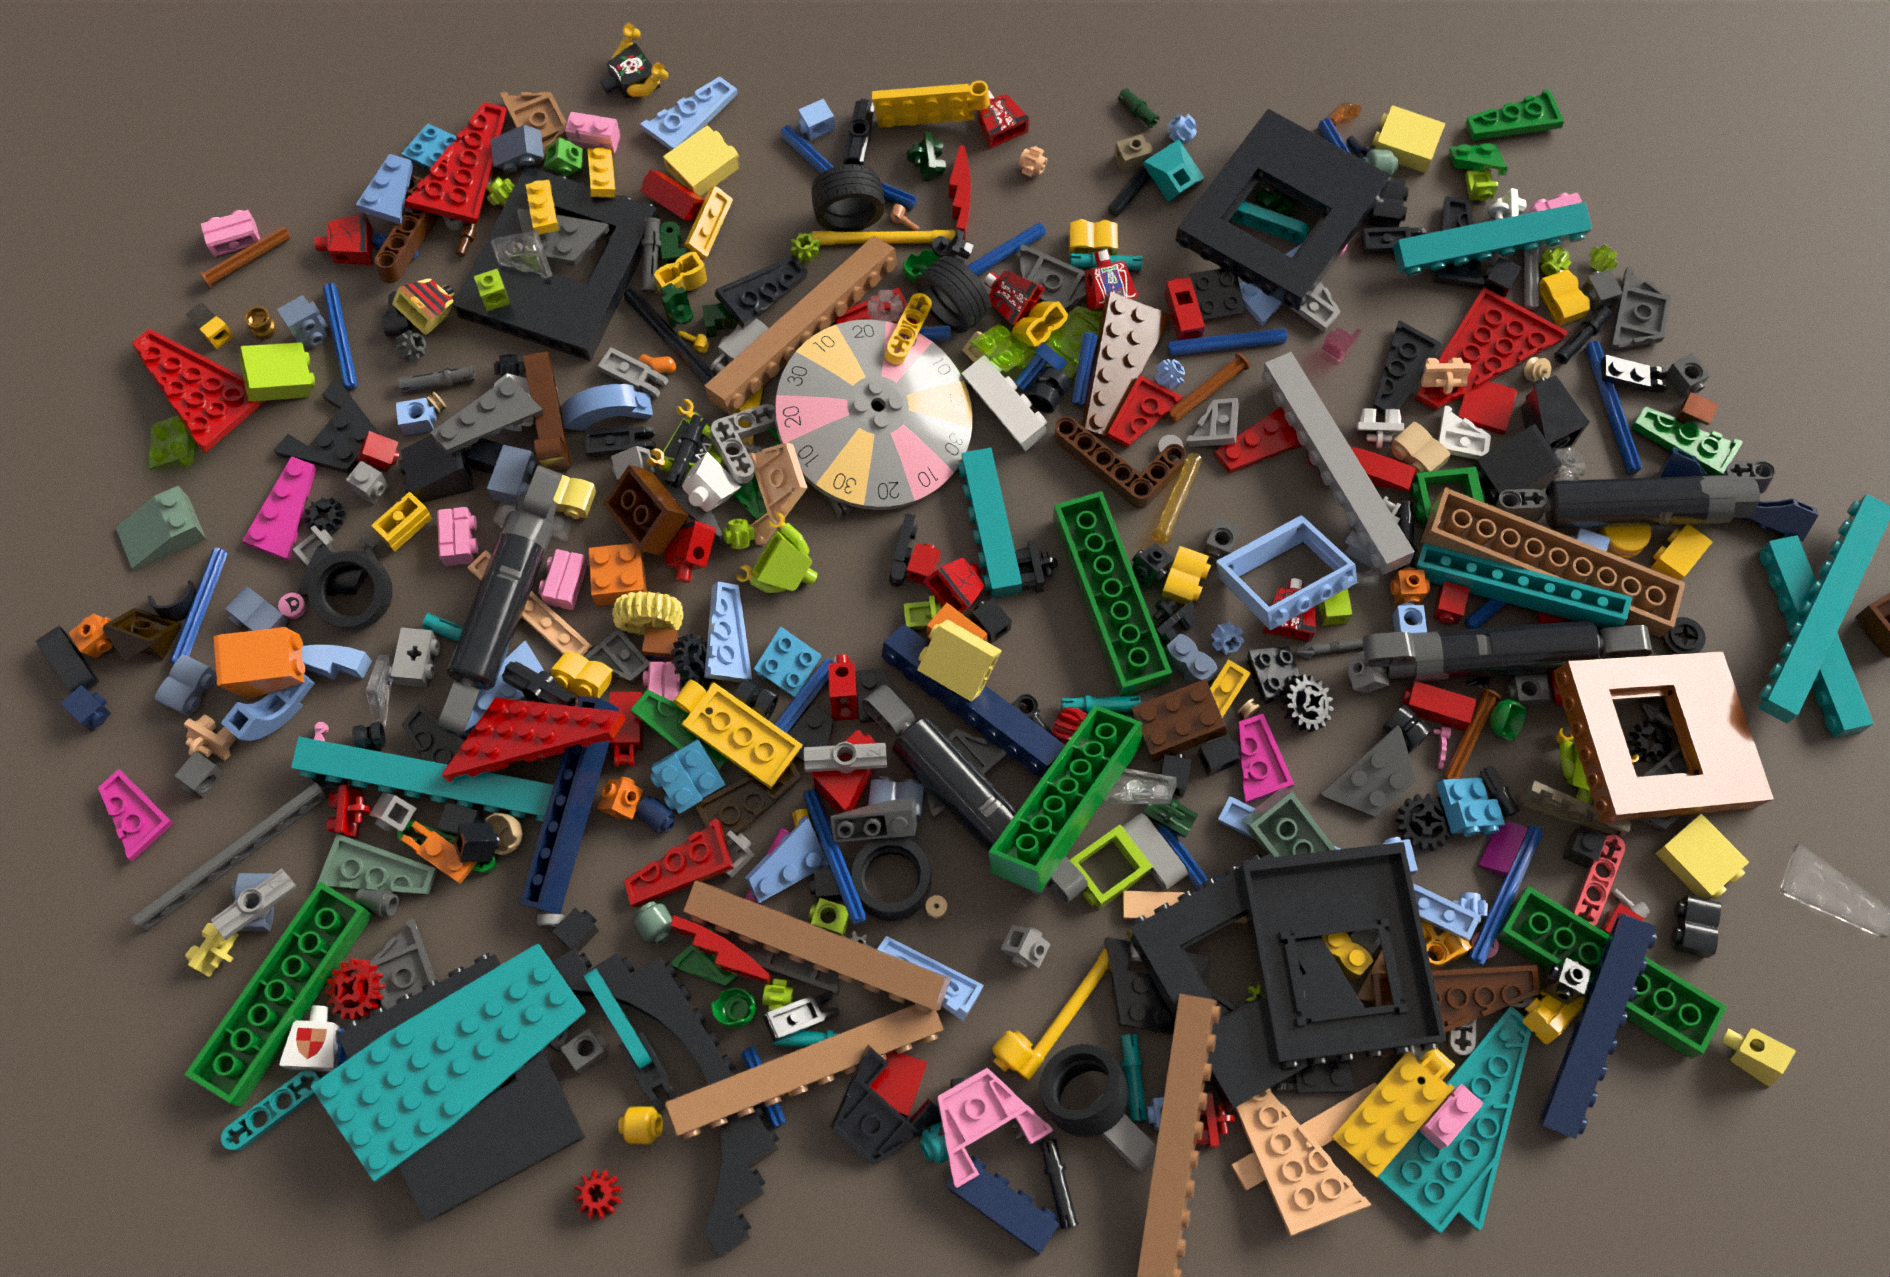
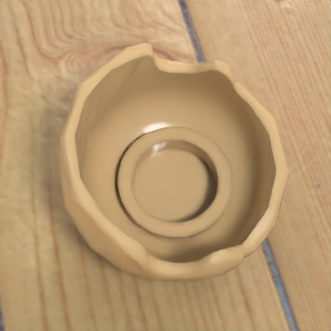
[485,813,523,855]

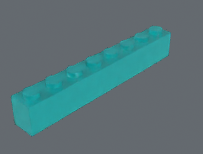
[1393,202,1592,276]
[1759,535,1874,738]
[1416,543,1633,628]

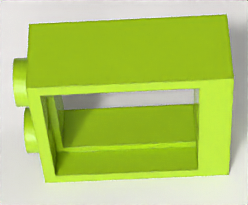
[1070,824,1153,910]

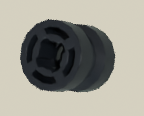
[352,721,386,749]

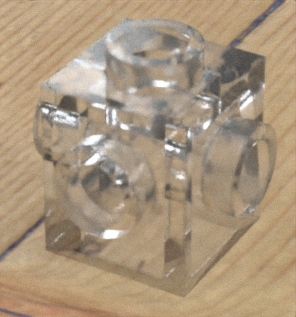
[868,290,904,323]
[1552,448,1586,481]

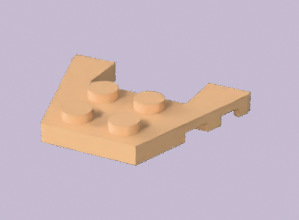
[738,443,807,546]

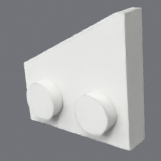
[1438,406,1491,460]

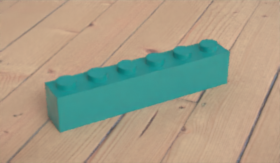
[958,448,1022,599]

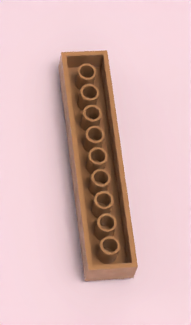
[1421,488,1685,638]

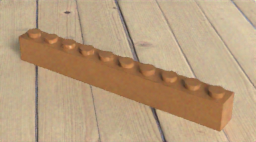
[704,236,898,415]
[683,881,951,1013]
[1137,994,1220,1277]
[665,1005,944,1140]

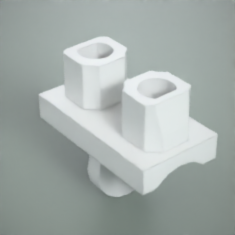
[1488,188,1526,220]
[1356,408,1404,449]

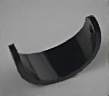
[148,580,196,622]

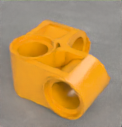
[1421,920,1473,971]

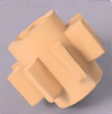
[1018,146,1047,177]

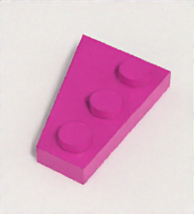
[1237,713,1294,804]
[98,769,174,862]

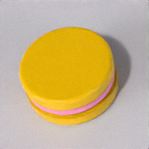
[1598,526,1651,559]

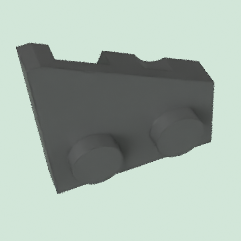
[583,628,650,684]

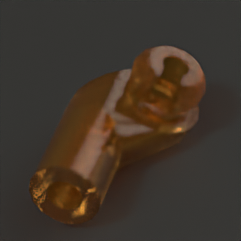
[1328,103,1362,126]

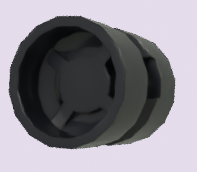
[1027,367,1071,414]
[733,679,779,721]
[1382,704,1433,754]

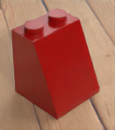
[809,730,875,814]

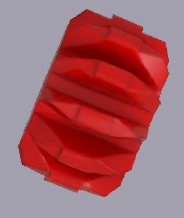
[1051,707,1088,745]
[573,1169,623,1220]

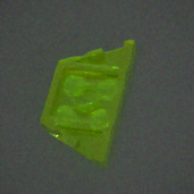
[1044,306,1102,381]

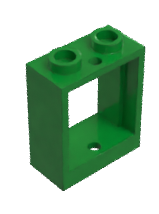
[1409,467,1484,528]

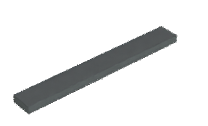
[131,782,329,931]

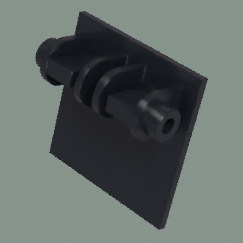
[1189,268,1245,320]
[1246,646,1300,704]

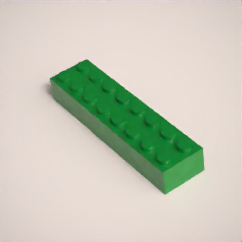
[1052,491,1172,696]
[989,705,1143,893]
[184,882,373,1108]
[1496,886,1728,1059]

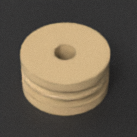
[426,392,447,414]
[1238,698,1260,720]
[926,895,947,919]

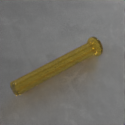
[1152,453,1202,543]

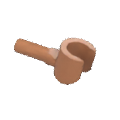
[890,204,920,231]

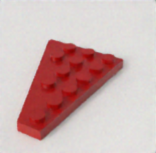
[1415,287,1568,411]
[132,329,267,453]
[442,698,626,782]

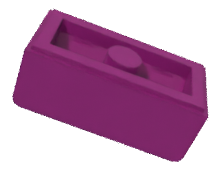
[1478,821,1528,878]

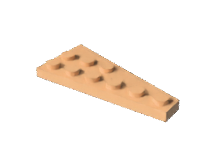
[1235,1088,1371,1237]

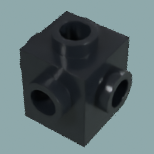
[1132,543,1174,588]
[1543,958,1591,1005]

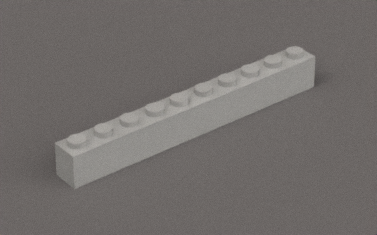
[1261,352,1415,575]

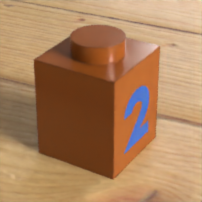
[642,627,679,662]

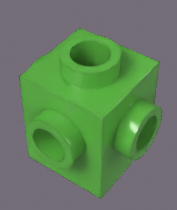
[544,137,583,178]

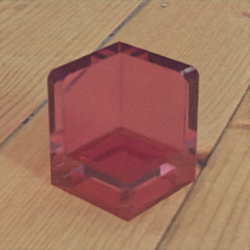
[1321,328,1362,362]

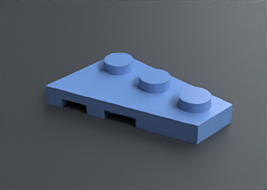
[356,154,413,224]
[745,816,828,903]

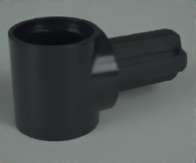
[382,291,412,337]
[1011,694,1053,735]

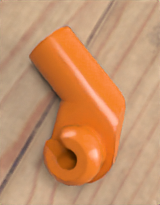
[639,354,676,374]

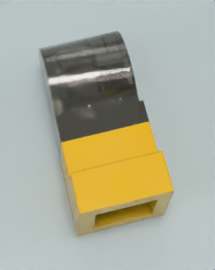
[186,302,234,350]

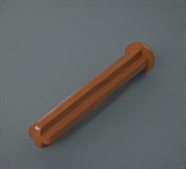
[199,227,291,289]
[1168,353,1250,422]
[1443,689,1501,780]

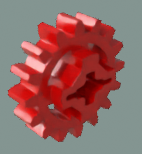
[325,958,385,1020]

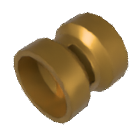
[245,306,276,340]

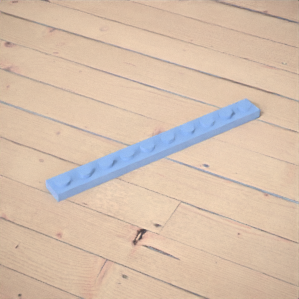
[1218,796,1481,942]

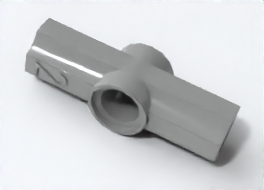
[804,742,887,773]
[211,869,297,940]

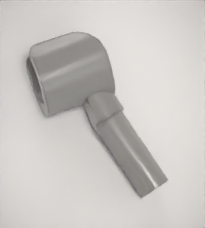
[1612,889,1650,918]

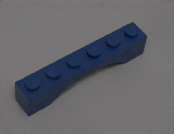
[1659,447,1819,542]

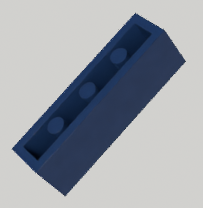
[945,1156,1060,1255]

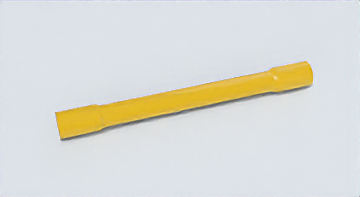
[812,230,955,245]
[1017,948,1109,1081]

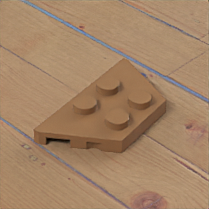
[500,92,567,166]

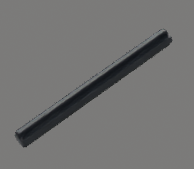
[624,288,716,384]

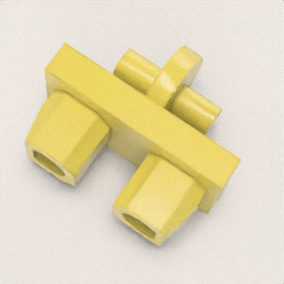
[185,923,239,977]

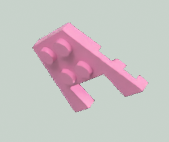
[937,1068,1053,1188]

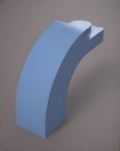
[560,384,653,431]
[221,674,315,741]

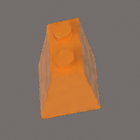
[213,627,305,700]

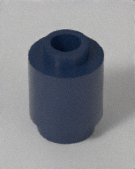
[636,795,676,834]

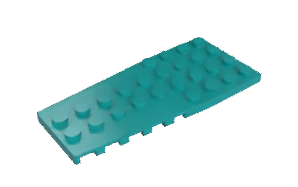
[310,944,586,1182]

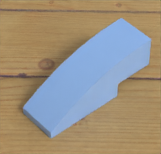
[301,645,372,680]

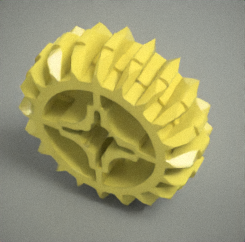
[612,591,683,636]

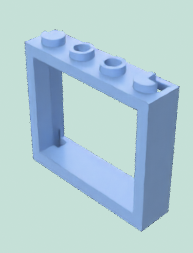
[1216,515,1357,630]

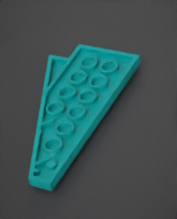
[1371,1006,1532,1234]

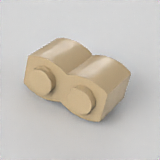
[1391,421,1451,475]

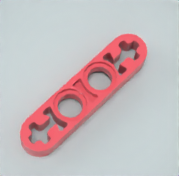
[1572,834,1625,926]

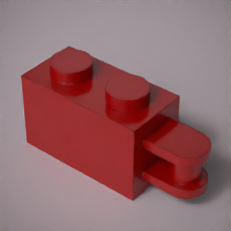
[607,692,644,767]

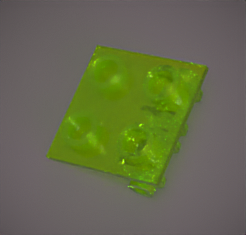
[969,323,1035,372]
[148,415,195,469]

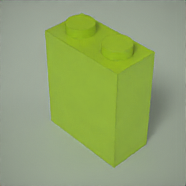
[239,342,315,402]

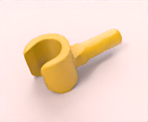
[678,330,709,353]

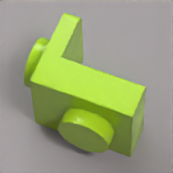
[1465,170,1498,201]
[904,595,941,630]

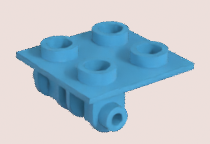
[401,124,456,171]
[753,626,822,698]

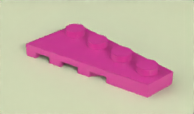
[242,456,316,562]

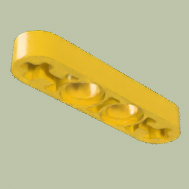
[884,293,932,365]

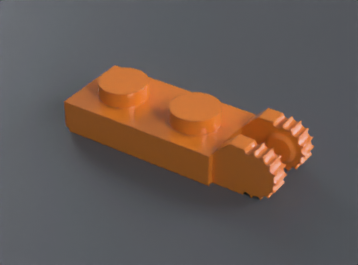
[401,821,477,884]

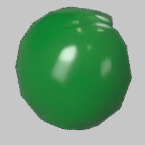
[903,249,940,284]
[1490,699,1527,741]
[711,987,756,1030]

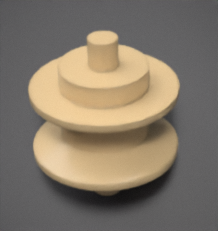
[1524,357,1551,382]

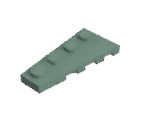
[316,834,439,895]

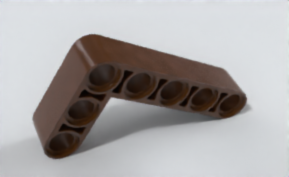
[375,174,439,283]
[523,351,572,471]
[1055,416,1186,508]

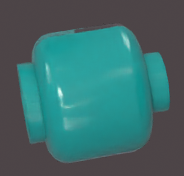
[919,1121,949,1164]

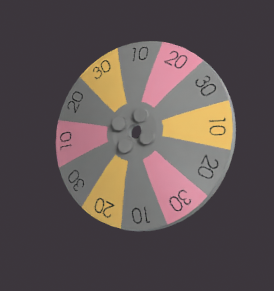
[774,320,973,510]

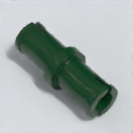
[1118,88,1160,128]

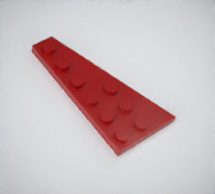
[405,102,507,224]

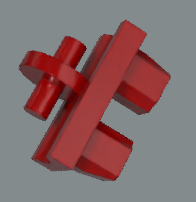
[326,785,371,839]
[1196,1093,1235,1149]

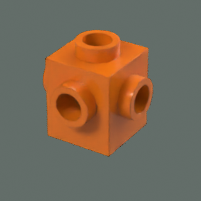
[1390,567,1430,606]
[69,613,113,658]
[597,776,643,819]

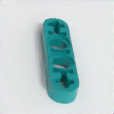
[1230,201,1310,243]
[584,968,652,1069]
[221,1070,321,1151]

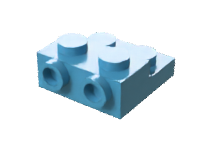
[650,738,726,814]
[1436,778,1505,837]

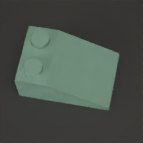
[116,485,206,570]
[1241,787,1336,857]

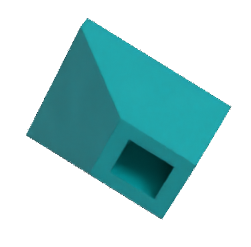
[1142,139,1205,202]

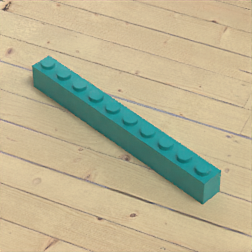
[1758,494,1890,724]
[291,737,554,822]

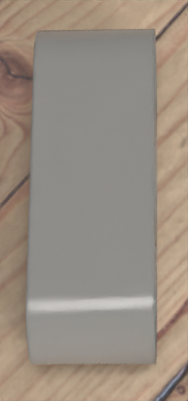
[1122,813,1188,890]
[1090,1094,1157,1174]

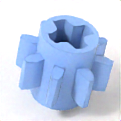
[1168,114,1197,143]
[1154,359,1185,390]
[1211,621,1245,655]
[1453,892,1487,923]

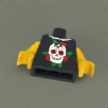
[600,23,668,99]

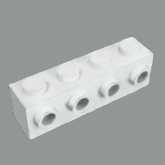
[962,355,1048,451]

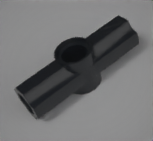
[843,98,875,166]
[502,661,578,707]

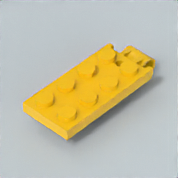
[872,80,990,128]
[673,679,803,789]
[1332,1049,1455,1178]

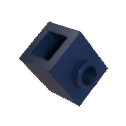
[60,685,112,731]

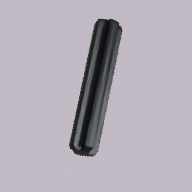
[1108,165,1151,217]

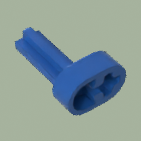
[1014,342,1068,391]

